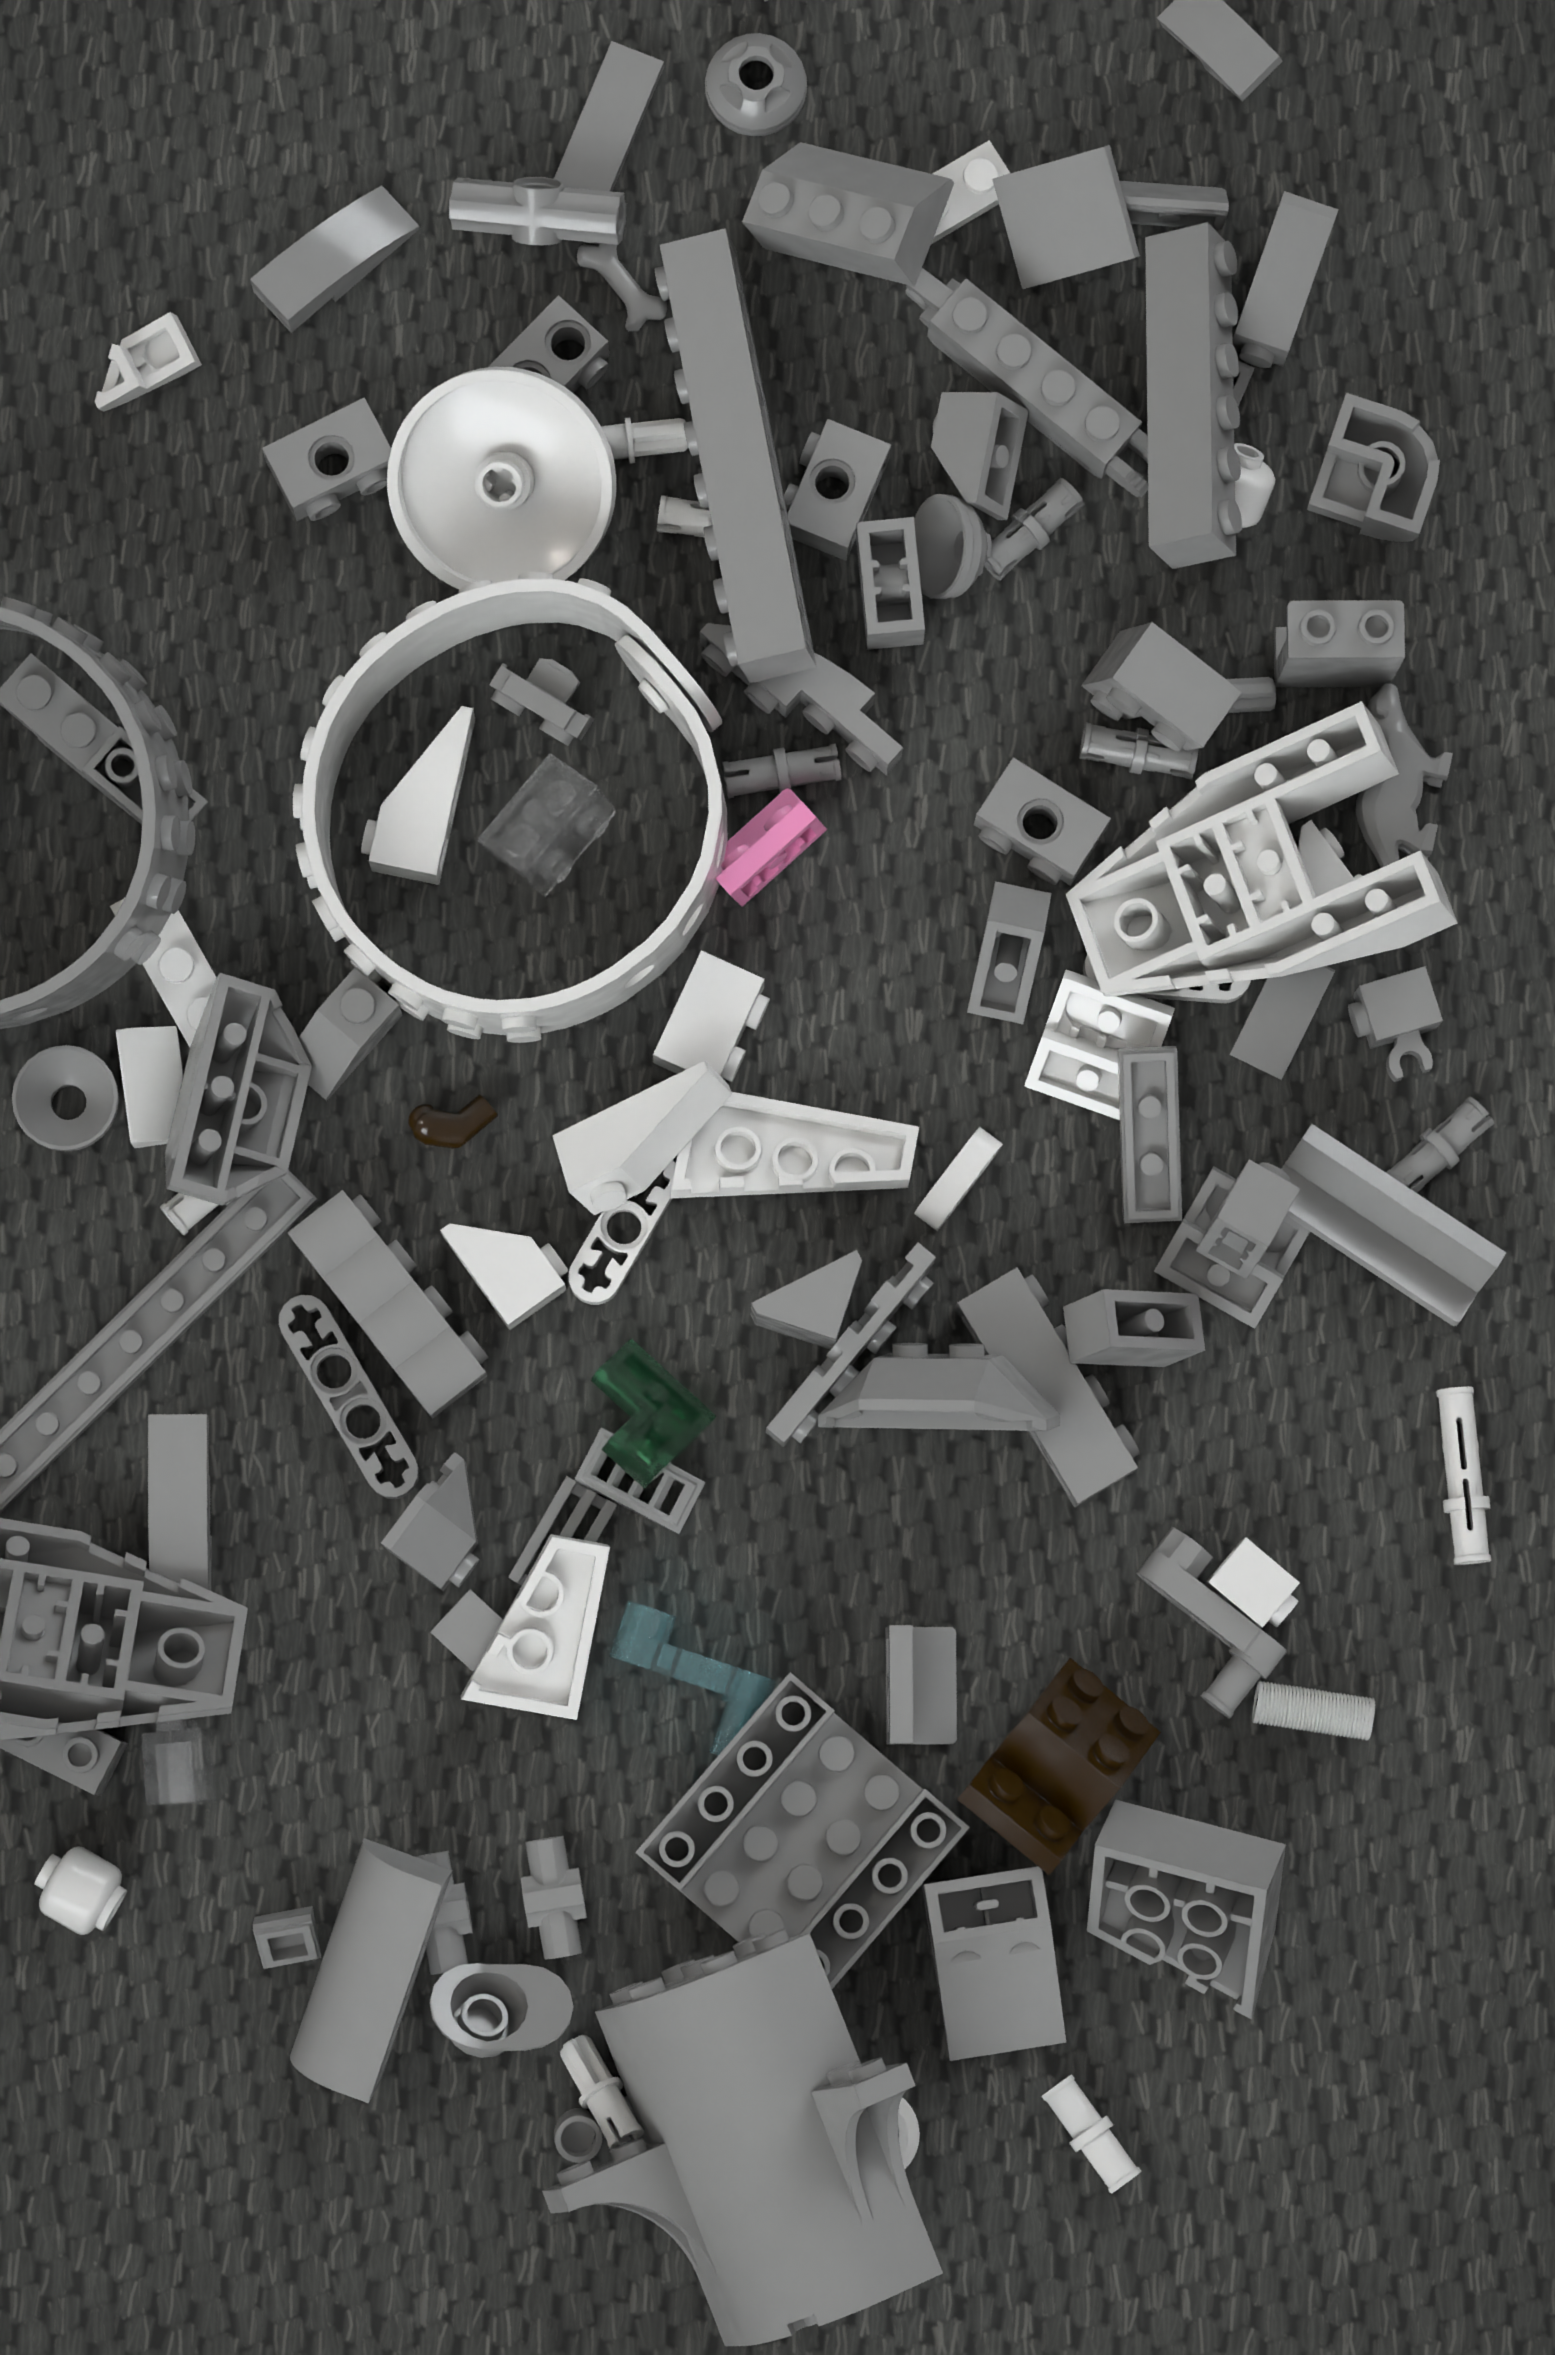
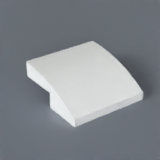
[1024,969,1175,1120]

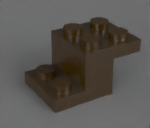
[957,1658,1161,1875]

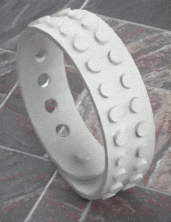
[293,572,728,1043]

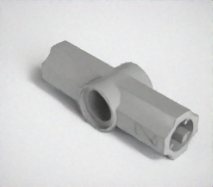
[449,177,627,246]

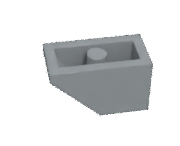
[931,392,1029,520]
[967,881,1052,1024]
[299,967,403,1101]

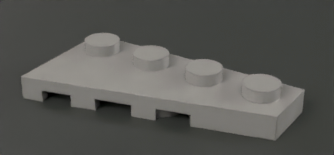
[766,1242,936,1447]

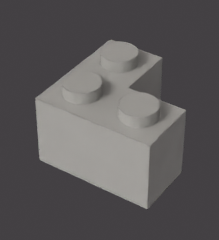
[1081,622,1242,752]

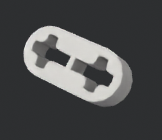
[914,1127,1003,1231]

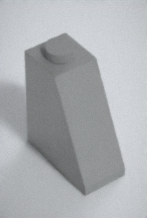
[1233,191,1339,368]

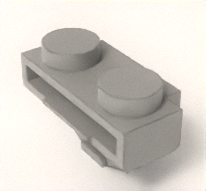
[489,658,594,746]

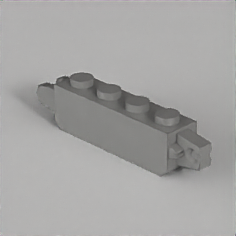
[905,268,1148,498]

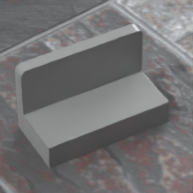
[885,1625,957,1745]

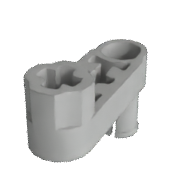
[1137,1527,1287,1719]

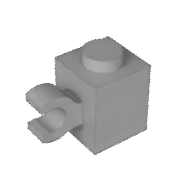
[1348,966,1443,1082]

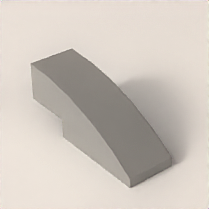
[250,185,420,333]

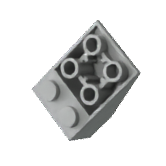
[922,1866,1066,2061]

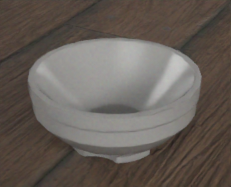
[705,33,807,136]
[914,494,992,599]
[12,1045,119,1151]

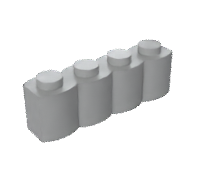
[287,1190,489,1419]

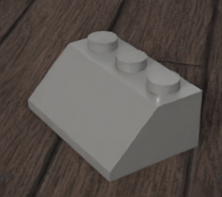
[742,142,954,287]

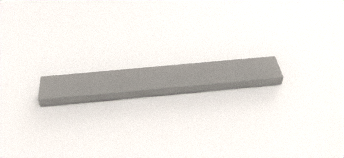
[0,1170,318,1514]

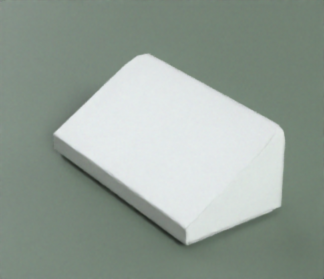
[116,1026,183,1148]

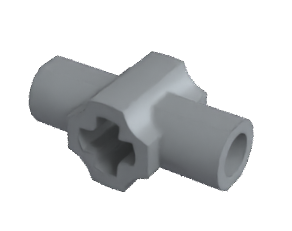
[520,1836,587,1960]
[415,1851,473,1975]

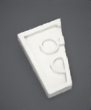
[460,1534,610,1720]

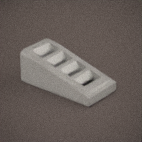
[575,1427,706,1535]

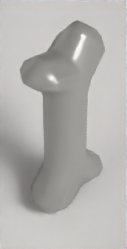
[577,243,667,332]

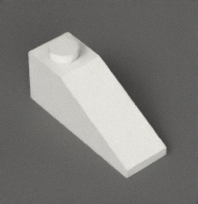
[361,706,475,885]
[552,1061,732,1215]

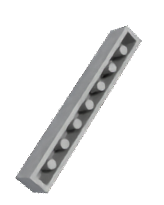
[655,228,817,683]

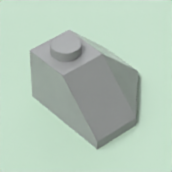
[381,1452,480,1592]

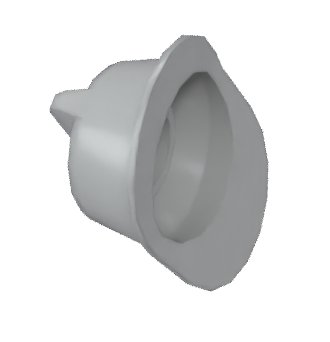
[429,1963,574,2058]

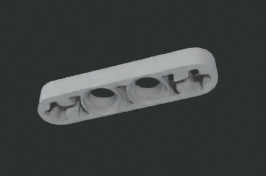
[279,1295,419,1499]

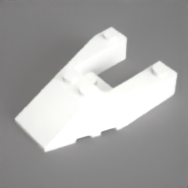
[1066,701,1458,997]

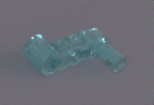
[608,1601,776,1755]

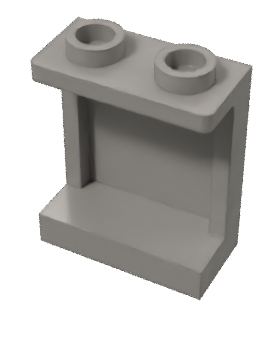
[1274,600,1405,687]

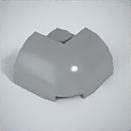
[1307,393,1440,542]

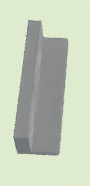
[1281,1124,1506,1326]

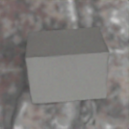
[253,1906,321,1969]

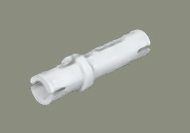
[1436,1386,1491,1565]

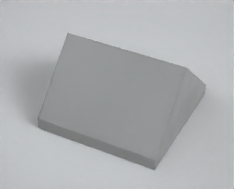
[750,1250,862,1350]

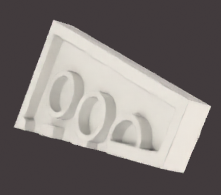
[670,1092,919,1198]

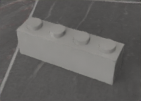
[955,1267,1140,1507]

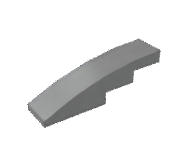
[148,1414,212,1591]

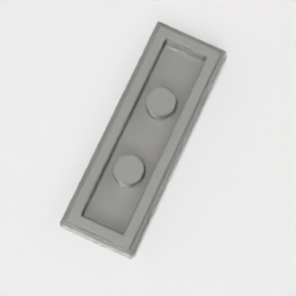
[554,41,664,191]
[1117,1046,1182,1223]

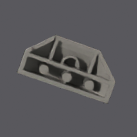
[165,973,312,1206]
[818,1343,1060,1431]

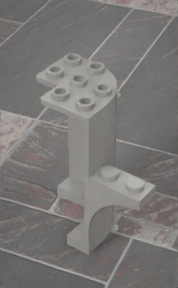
[542,1928,943,2346]

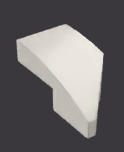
[95,312,202,412]

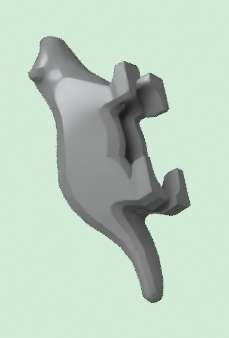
[1356,683,1453,868]

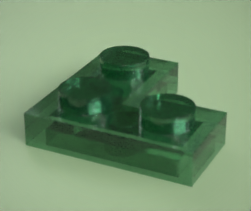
[591,1338,717,1489]

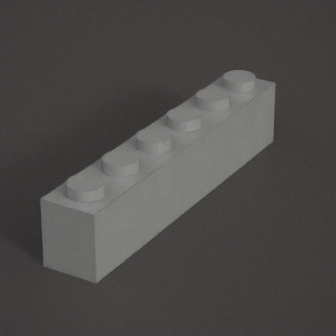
[1145,222,1242,569]

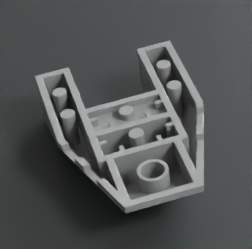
[0,1518,248,1740]

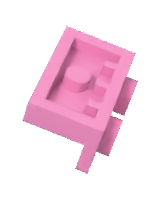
[715,788,827,907]

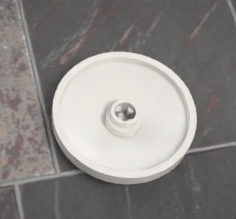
[387,367,616,589]

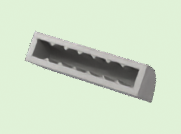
[290,1838,453,2103]

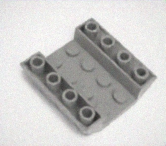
[635,1672,970,1989]

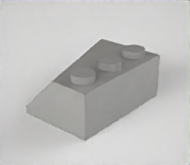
[1087,1800,1286,2019]

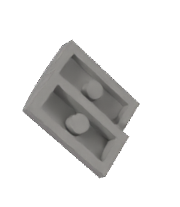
[992,145,1140,289]
[1154,1166,1310,1329]

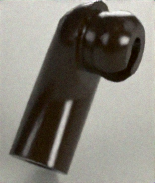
[408,1094,498,1149]

